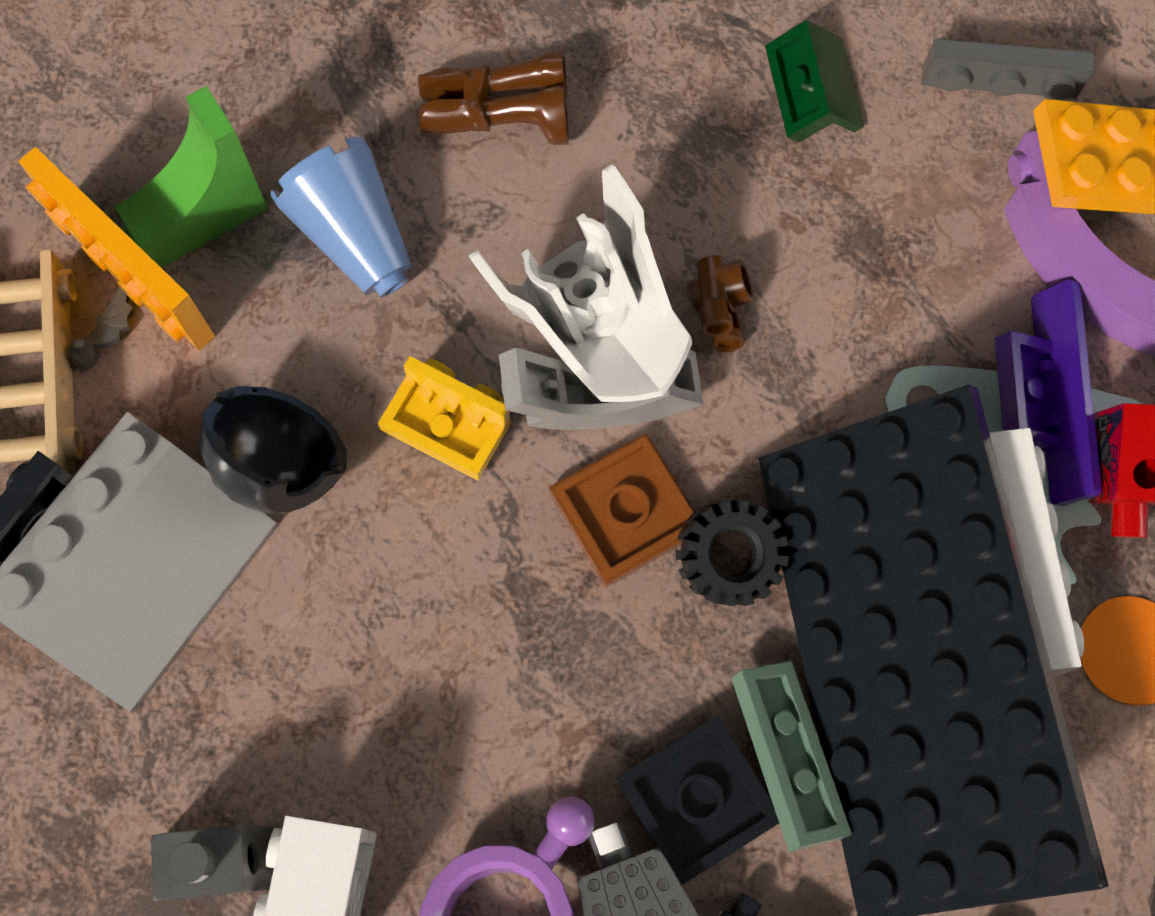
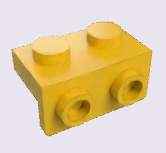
[378,356,511,481]

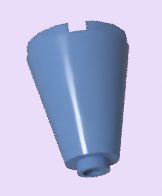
[270,137,412,298]

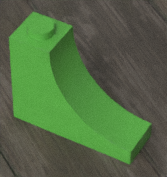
[114,86,268,268]

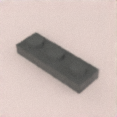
[922,39,1094,100]

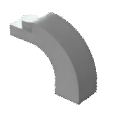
[499,348,704,430]

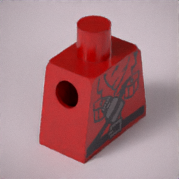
[1087,403,1155,539]

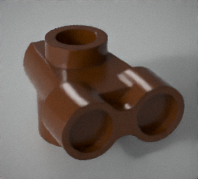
[689,255,753,352]

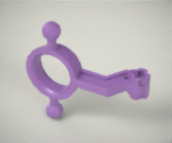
[420,797,595,916]

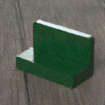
[765,20,864,142]

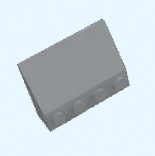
[0,412,278,713]

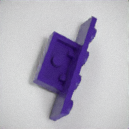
[995,279,1102,506]

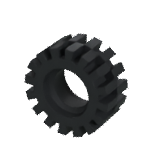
[675,500,789,606]

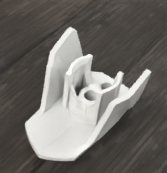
[468,164,692,402]

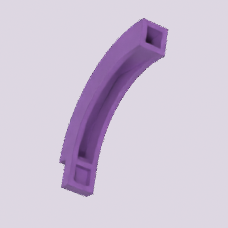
[1004,131,1155,357]

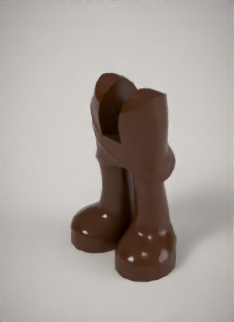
[418,49,569,145]

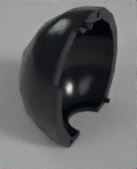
[198,386,347,514]

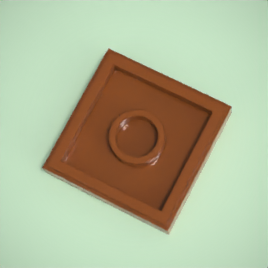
[549,433,697,588]

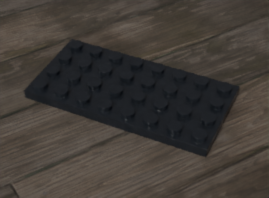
[758,384,1109,916]

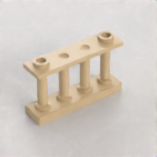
[0,250,83,477]

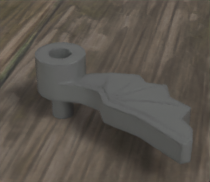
[68,287,134,370]

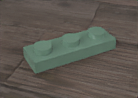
[731,661,852,853]

